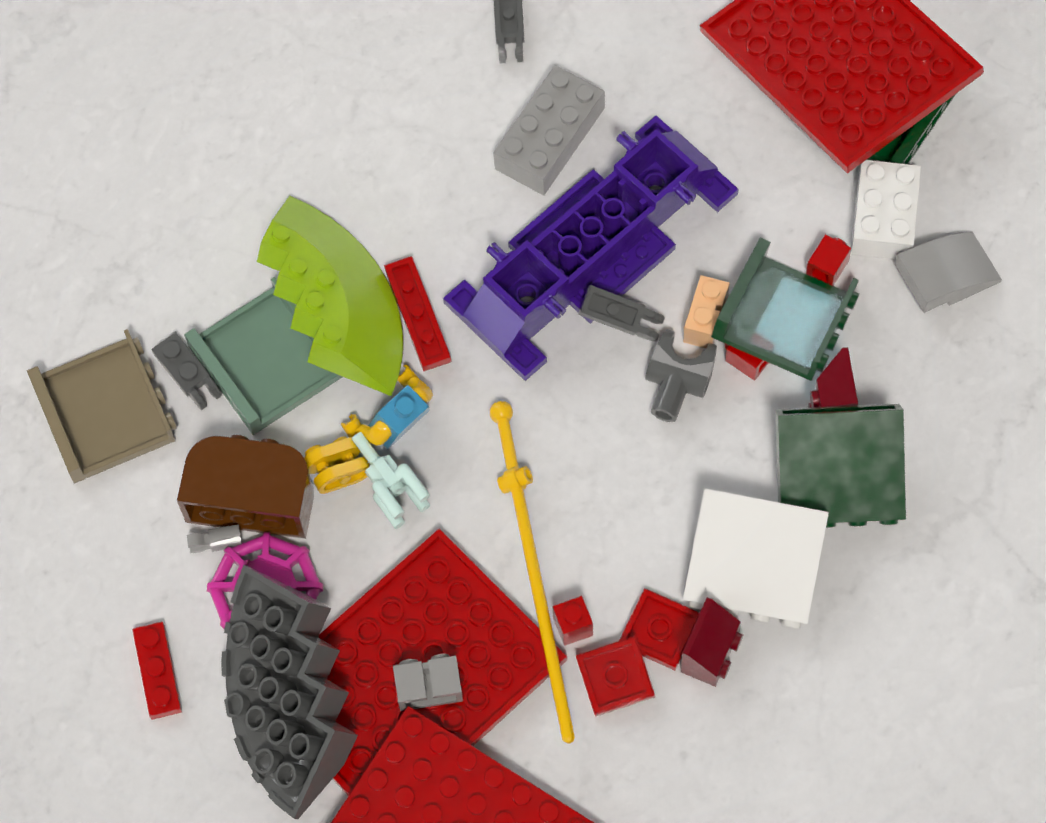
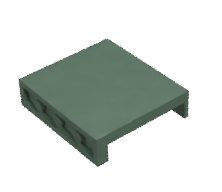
[184,277,343,435]

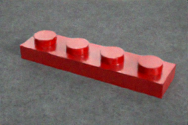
[384,256,452,372]

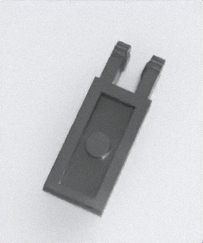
[494,0,525,64]
[578,285,665,342]
[151,332,222,410]

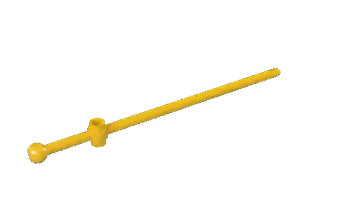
[489,401,575,744]

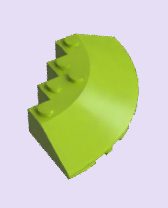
[257,196,403,396]

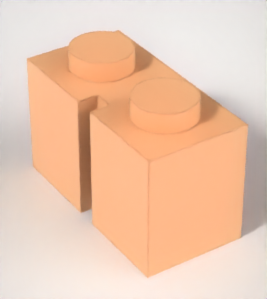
[683,275,730,348]

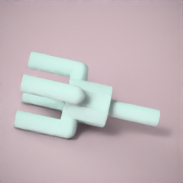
[352,432,430,529]

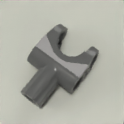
[645,329,717,422]

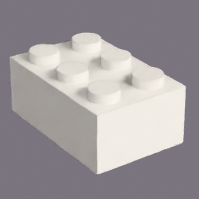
[851,160,921,259]

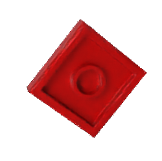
[619,588,700,671]
[575,636,656,717]

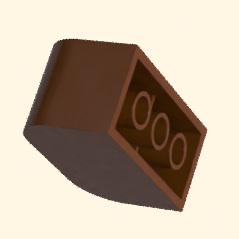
[177,435,314,539]

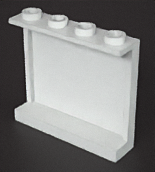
[683,488,829,629]

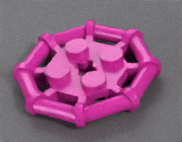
[207,532,323,629]

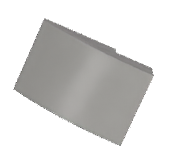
[895,232,1002,313]

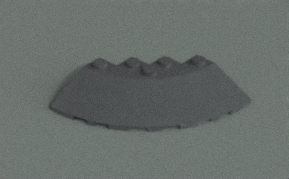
[221,565,358,819]

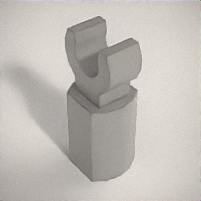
[187,525,242,553]

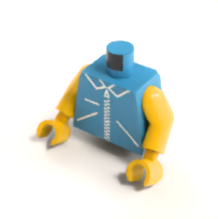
[341,364,433,450]

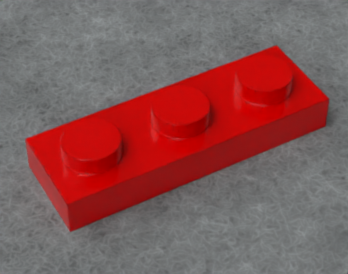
[132,622,182,720]

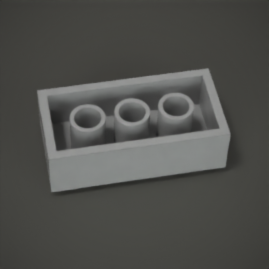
[493,65,605,196]

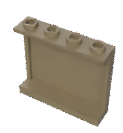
[27,329,177,484]

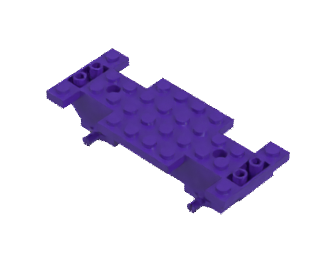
[443,115,739,381]

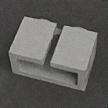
[393,654,463,711]

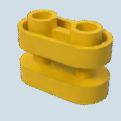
[304,436,370,494]

